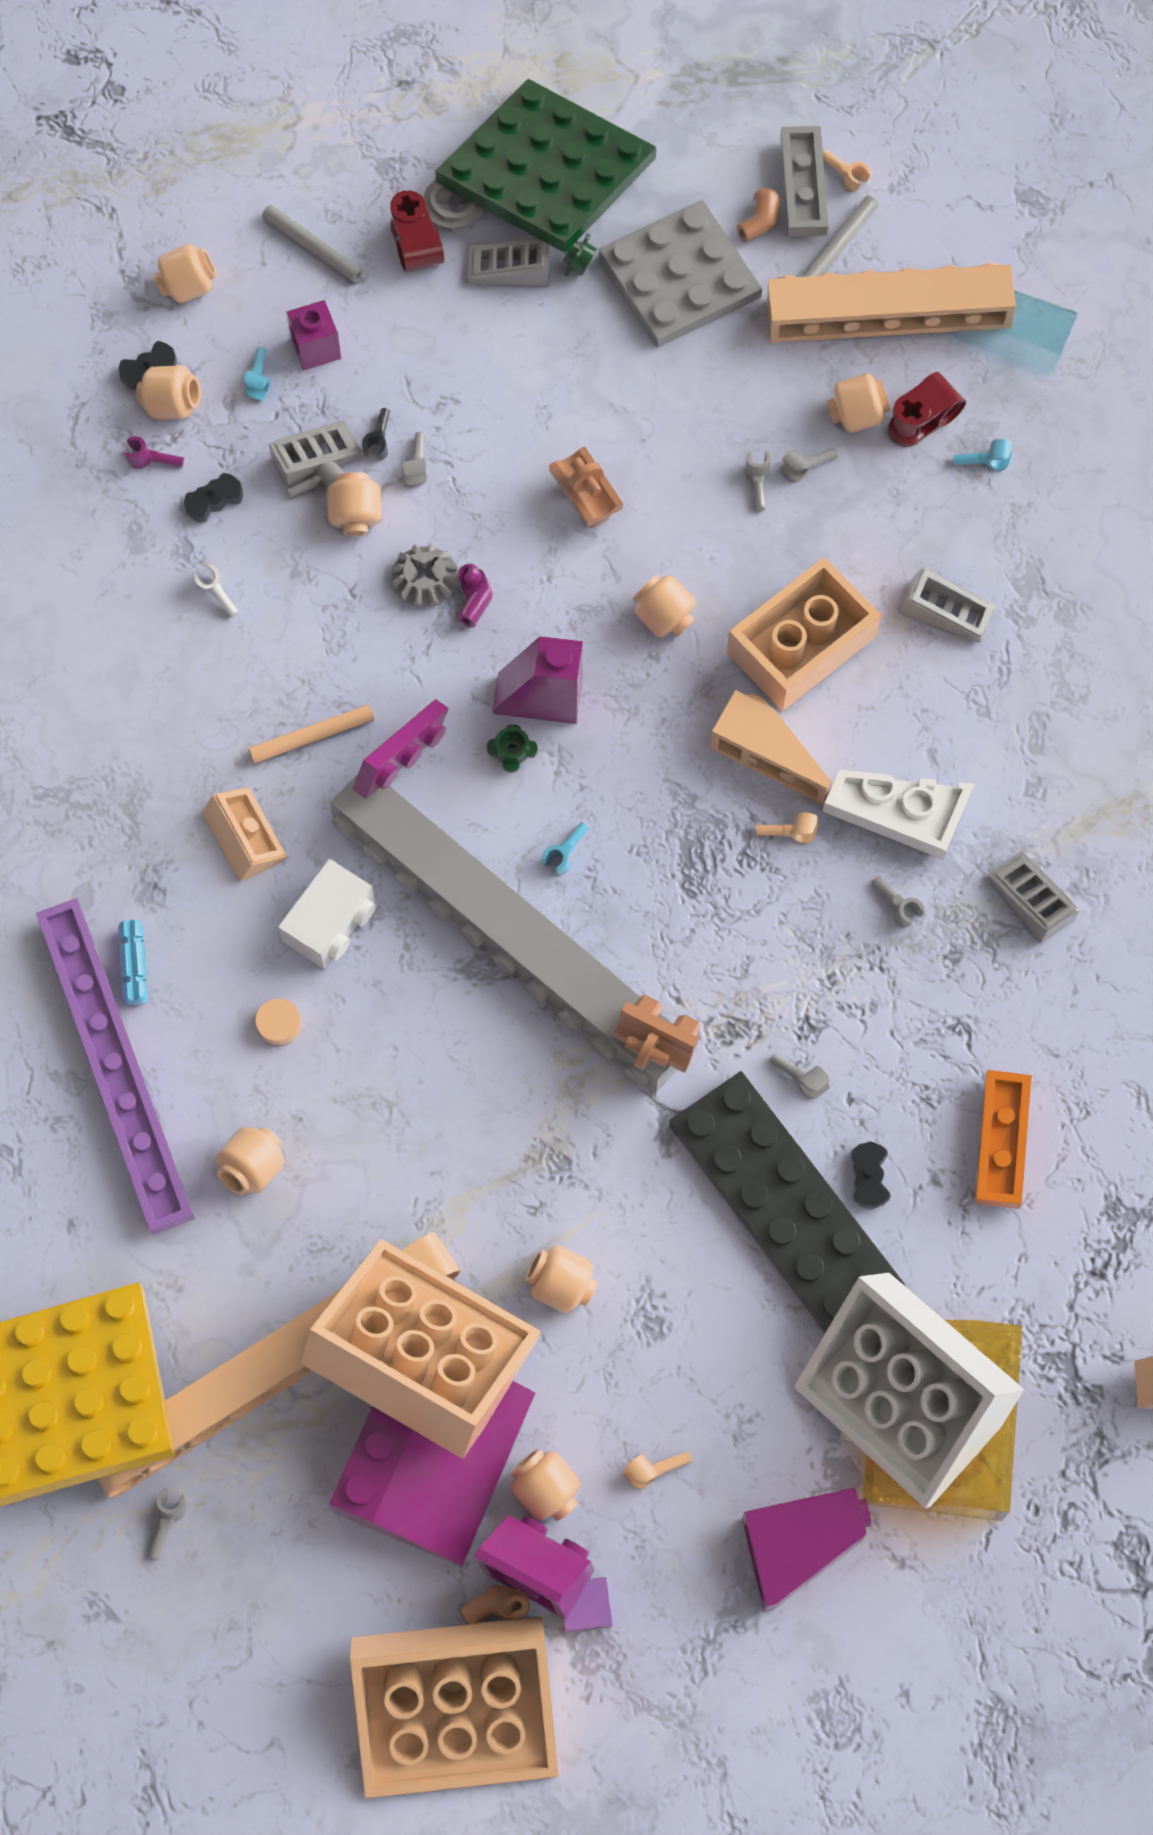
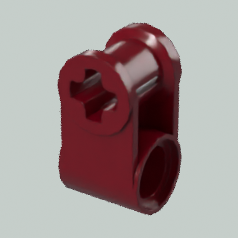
[390,190,445,273]
[887,372,967,447]

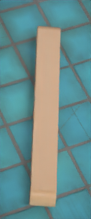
[97,1233,461,1498]

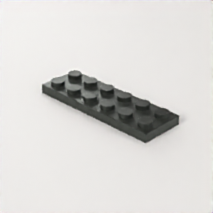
[669,1071,905,1333]

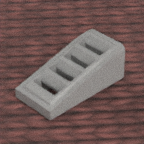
[468,238,550,287]
[269,420,363,488]
[898,567,996,643]
[987,851,1080,944]

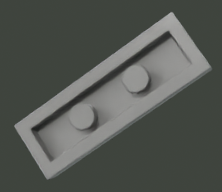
[780,126,829,237]

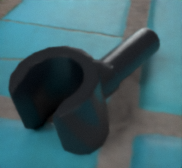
[362,408,390,460]

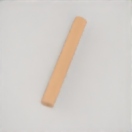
[248,704,374,764]

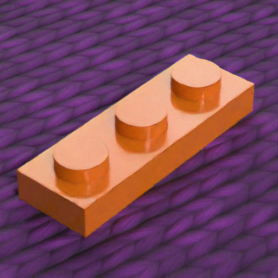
[974,1070,1032,1209]

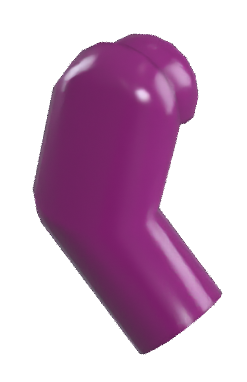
[457,563,493,628]

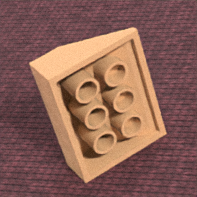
[300,1239,541,1459]
[350,1616,559,1798]

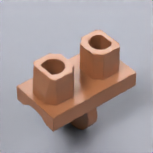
[549,446,623,528]
[613,995,700,1073]

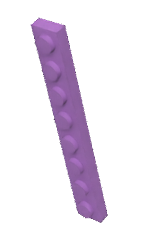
[36,898,195,1236]

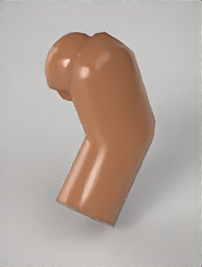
[737,188,781,243]
[458,1585,530,1624]

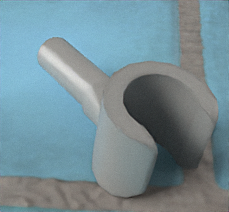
[402,432,427,486]
[780,448,838,482]
[745,451,771,511]
[288,461,344,498]
[872,876,925,927]
[769,1053,830,1099]
[148,1488,186,1559]

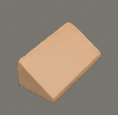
[203,787,287,880]

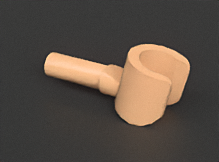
[823,150,870,192]
[756,812,819,844]
[623,1451,692,1489]

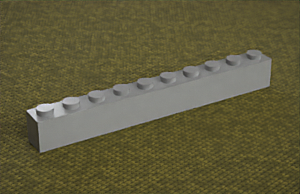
[330,774,678,1093]

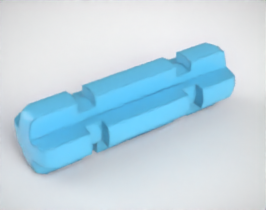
[118,920,148,1005]

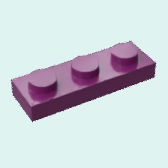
[352,699,449,799]

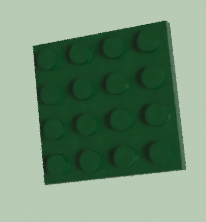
[435,79,657,253]

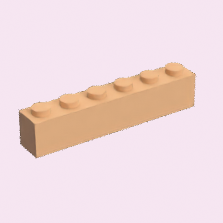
[767,263,1016,343]

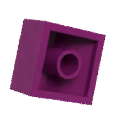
[474,1515,595,1619]

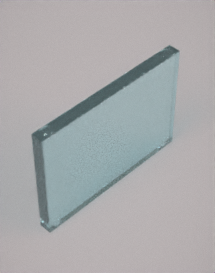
[955,290,1078,374]

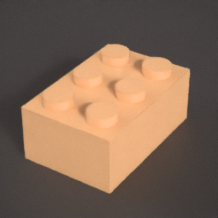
[726,557,881,712]

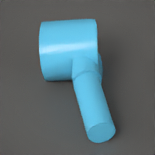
[244,347,271,401]
[953,439,1012,471]
[542,822,589,875]

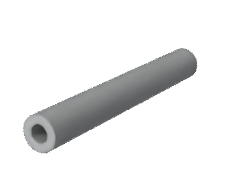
[801,196,878,277]
[262,205,363,283]

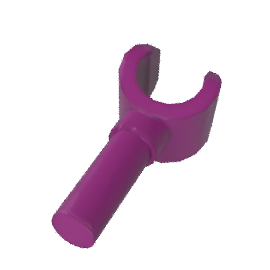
[124,436,184,469]

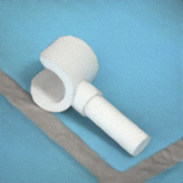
[192,564,238,617]

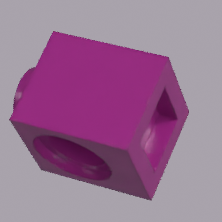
[286,299,341,371]

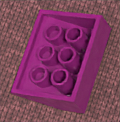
[329,1381,535,1567]

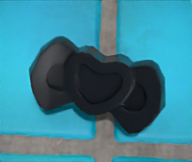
[118,341,177,390]
[184,473,243,523]
[850,1141,891,1210]

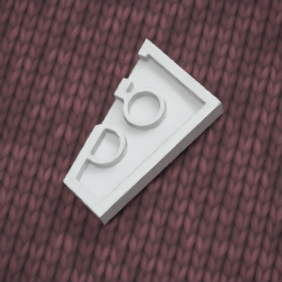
[822,770,974,859]

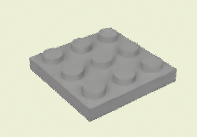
[598,199,763,348]

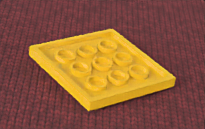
[0,1282,175,1506]

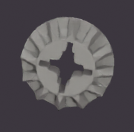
[423,180,484,234]
[391,543,458,607]

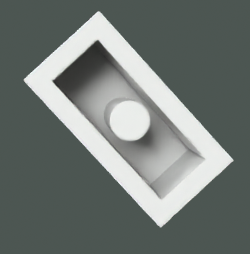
[278,859,376,970]

